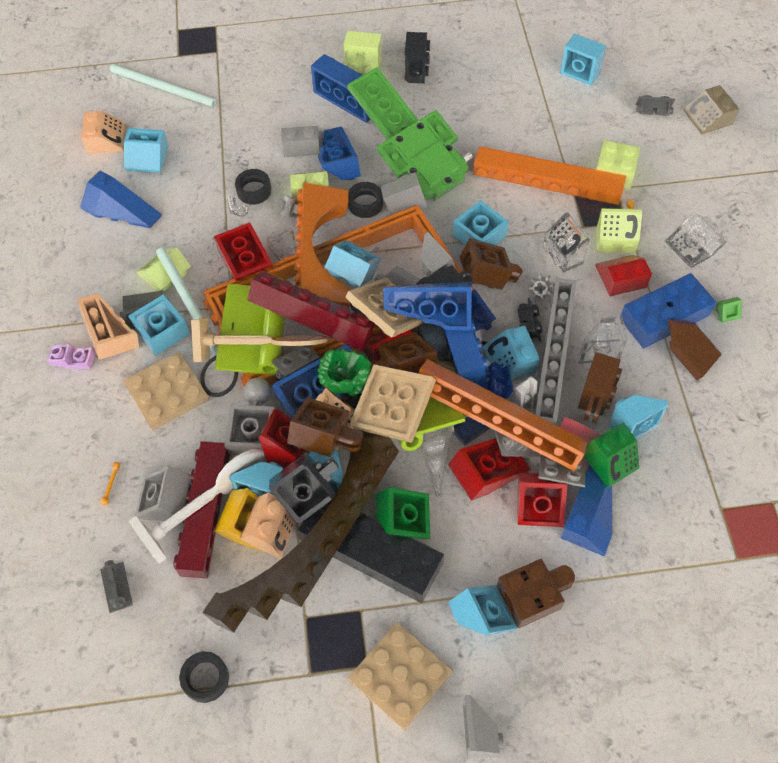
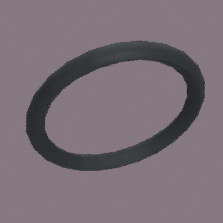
[200,355,239,397]

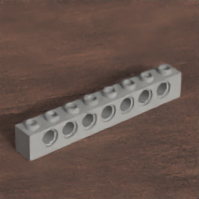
[534,277,577,425]

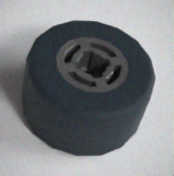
[418,323,448,360]

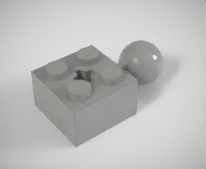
[225,378,275,455]

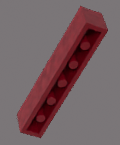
[247,271,375,351]
[173,441,230,579]

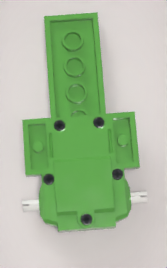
[347,67,473,201]

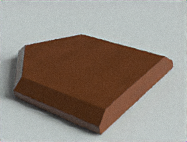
[668,320,722,380]

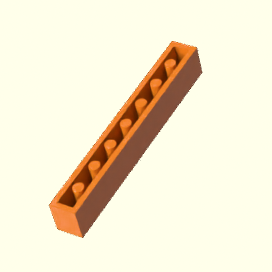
[473,146,626,205]
[418,359,587,471]

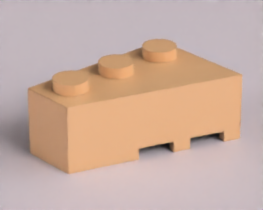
[77,293,139,360]

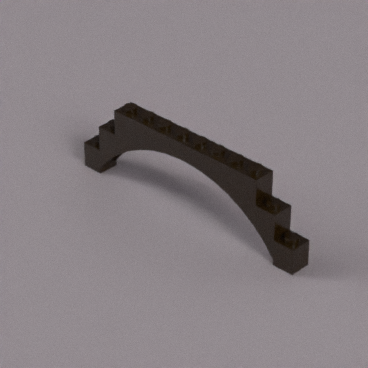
[202,393,399,633]

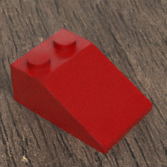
[214,222,273,281]
[448,438,531,501]

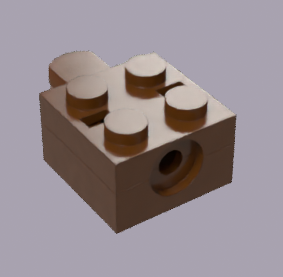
[459,238,523,290]
[372,332,438,374]
[578,352,622,424]
[287,397,363,458]
[497,558,575,629]

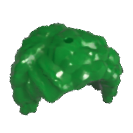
[317,348,372,396]

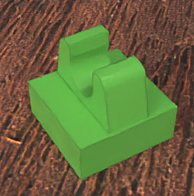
[716,297,742,323]

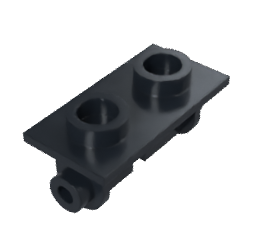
[517,298,543,342]

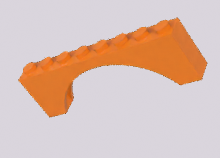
[295,182,351,308]

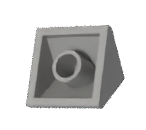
[380,172,428,216]

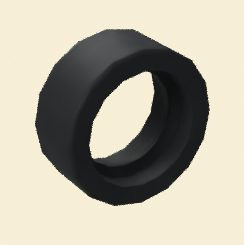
[235,169,272,205]
[348,182,383,218]
[179,651,229,703]

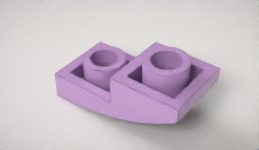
[47,344,96,369]

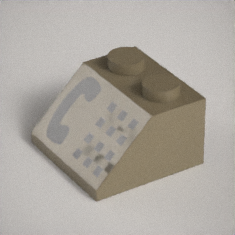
[684,85,739,134]

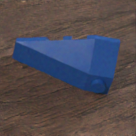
[318,126,361,181]
[80,170,162,228]
[383,282,472,330]
[560,464,612,556]

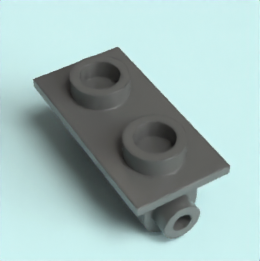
[635,95,675,116]
[272,345,320,379]
[100,560,133,613]

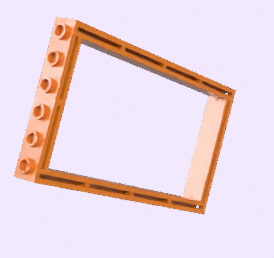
[203,205,474,387]

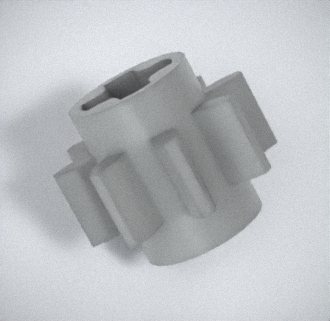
[276,195,297,217]
[529,273,555,299]

